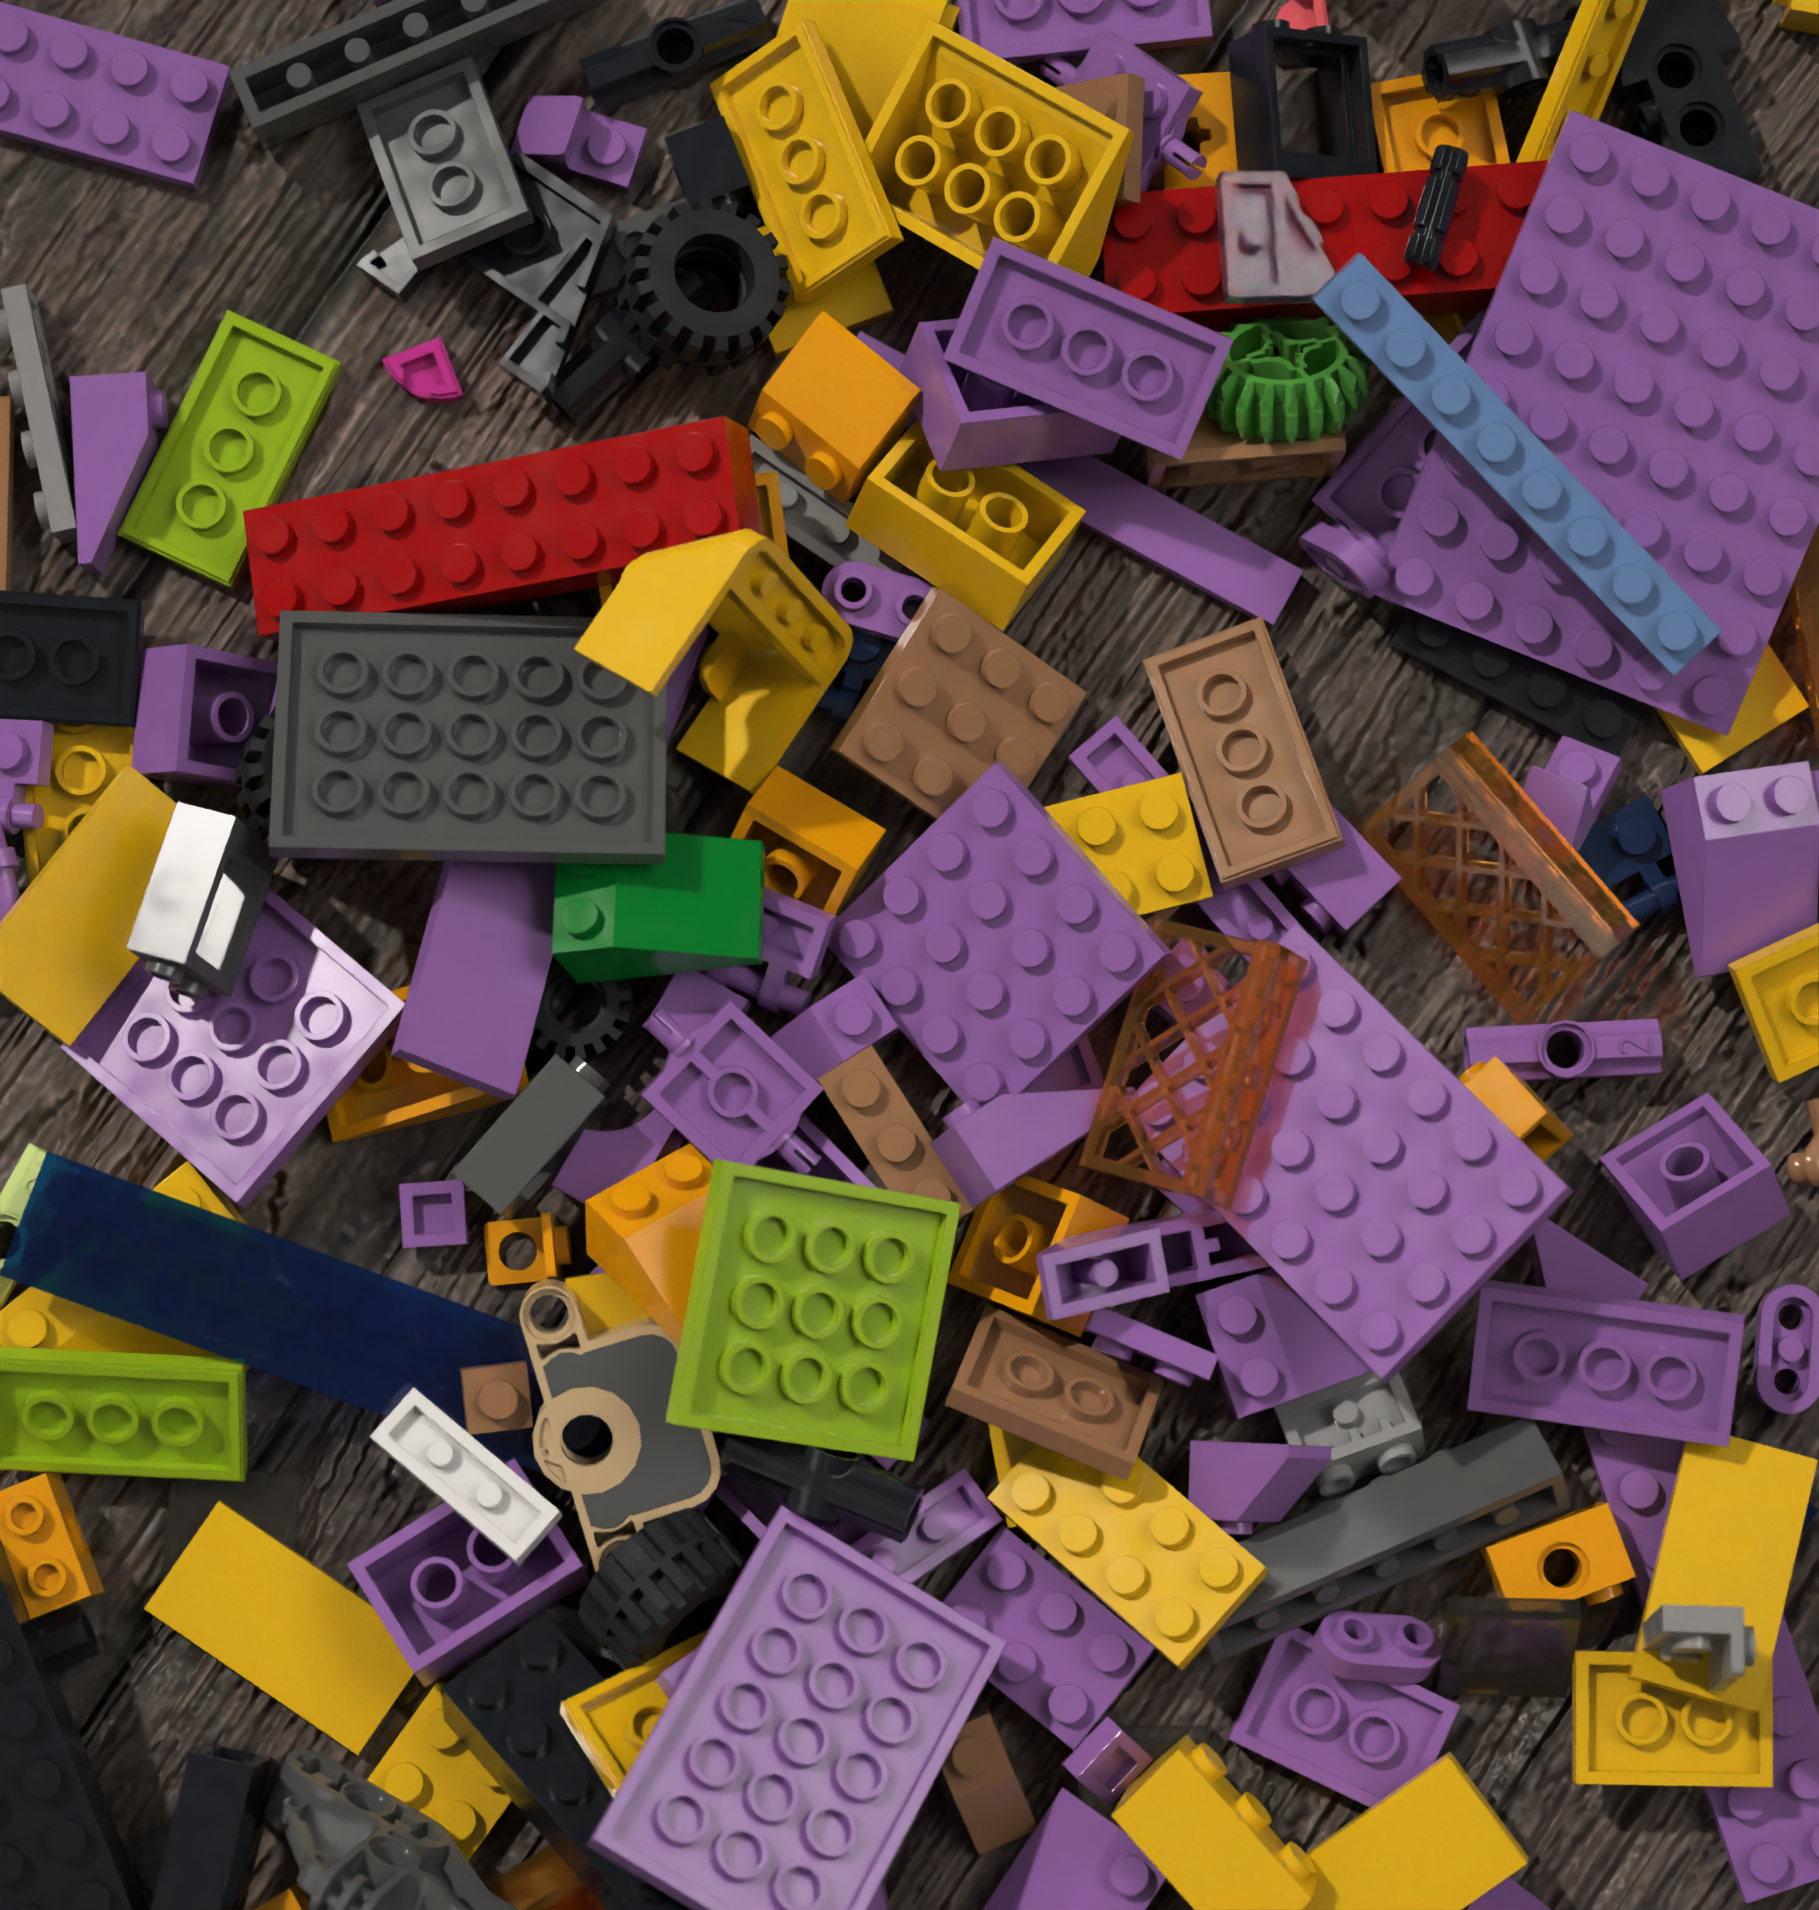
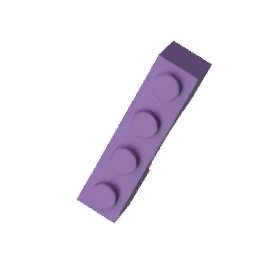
[552,971,754,1204]

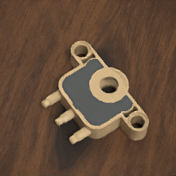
[519,1279,729,1572]

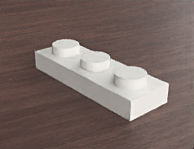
[370,1387,563,1566]

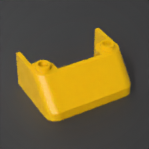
[574,529,853,795]

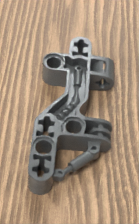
[265,1749,520,1910]

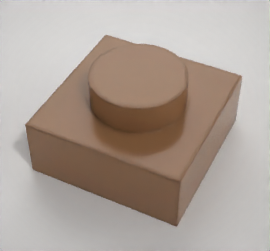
[460,1361,533,1435]

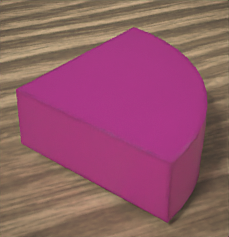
[382,337,465,403]

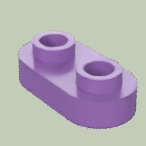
[1298,521,1390,598]
[822,561,937,642]
[1753,1284,1819,1414]
[1311,1611,1441,1684]

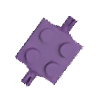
[1040,27,1207,192]
[639,1000,824,1175]

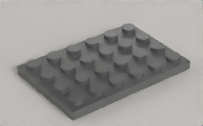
[269,610,667,865]

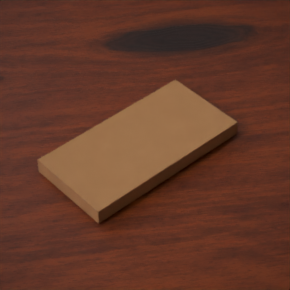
[1143,616,1346,891]

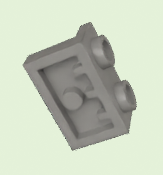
[1274,1371,1426,1497]
[1643,1604,1756,1691]

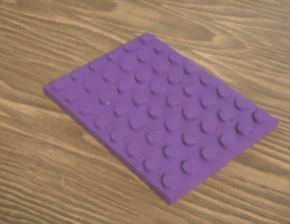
[1375,110,1819,736]

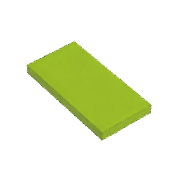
[117,310,343,591]
[0,1346,248,1482]

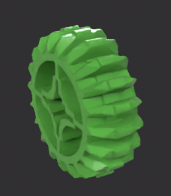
[1205,313,1371,445]

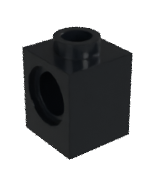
[664,116,753,216]

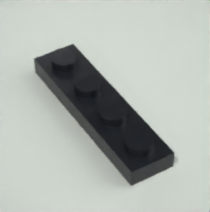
[1388,609,1645,757]

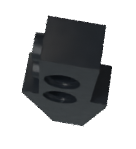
[1613,0,1763,183]

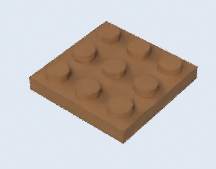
[830,587,1087,821]

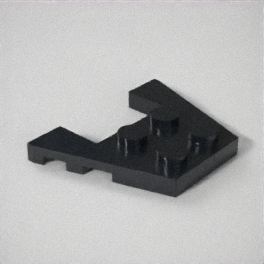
[357,150,618,402]

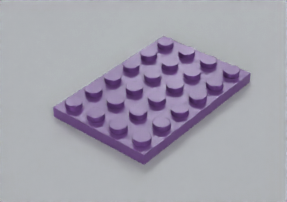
[1120,923,1574,1382]
[587,1505,1007,1910]

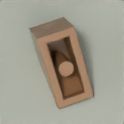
[941,1708,1037,1855]

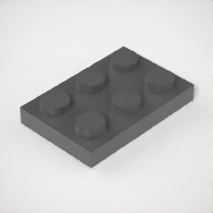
[356,56,535,271]

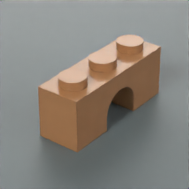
[817,1045,976,1222]

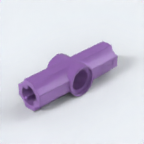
[1462,1018,1663,1082]

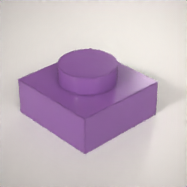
[399,1180,470,1249]
[1063,1716,1153,1807]

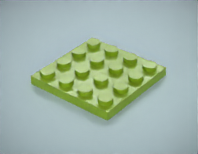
[665,1158,961,1462]

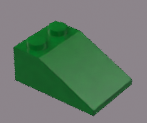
[552,833,765,984]

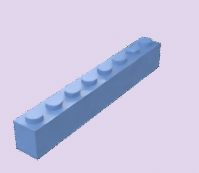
[1310,253,1722,676]

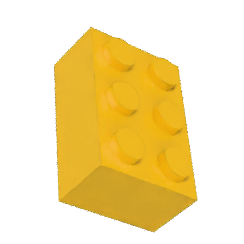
[845,418,1086,631]

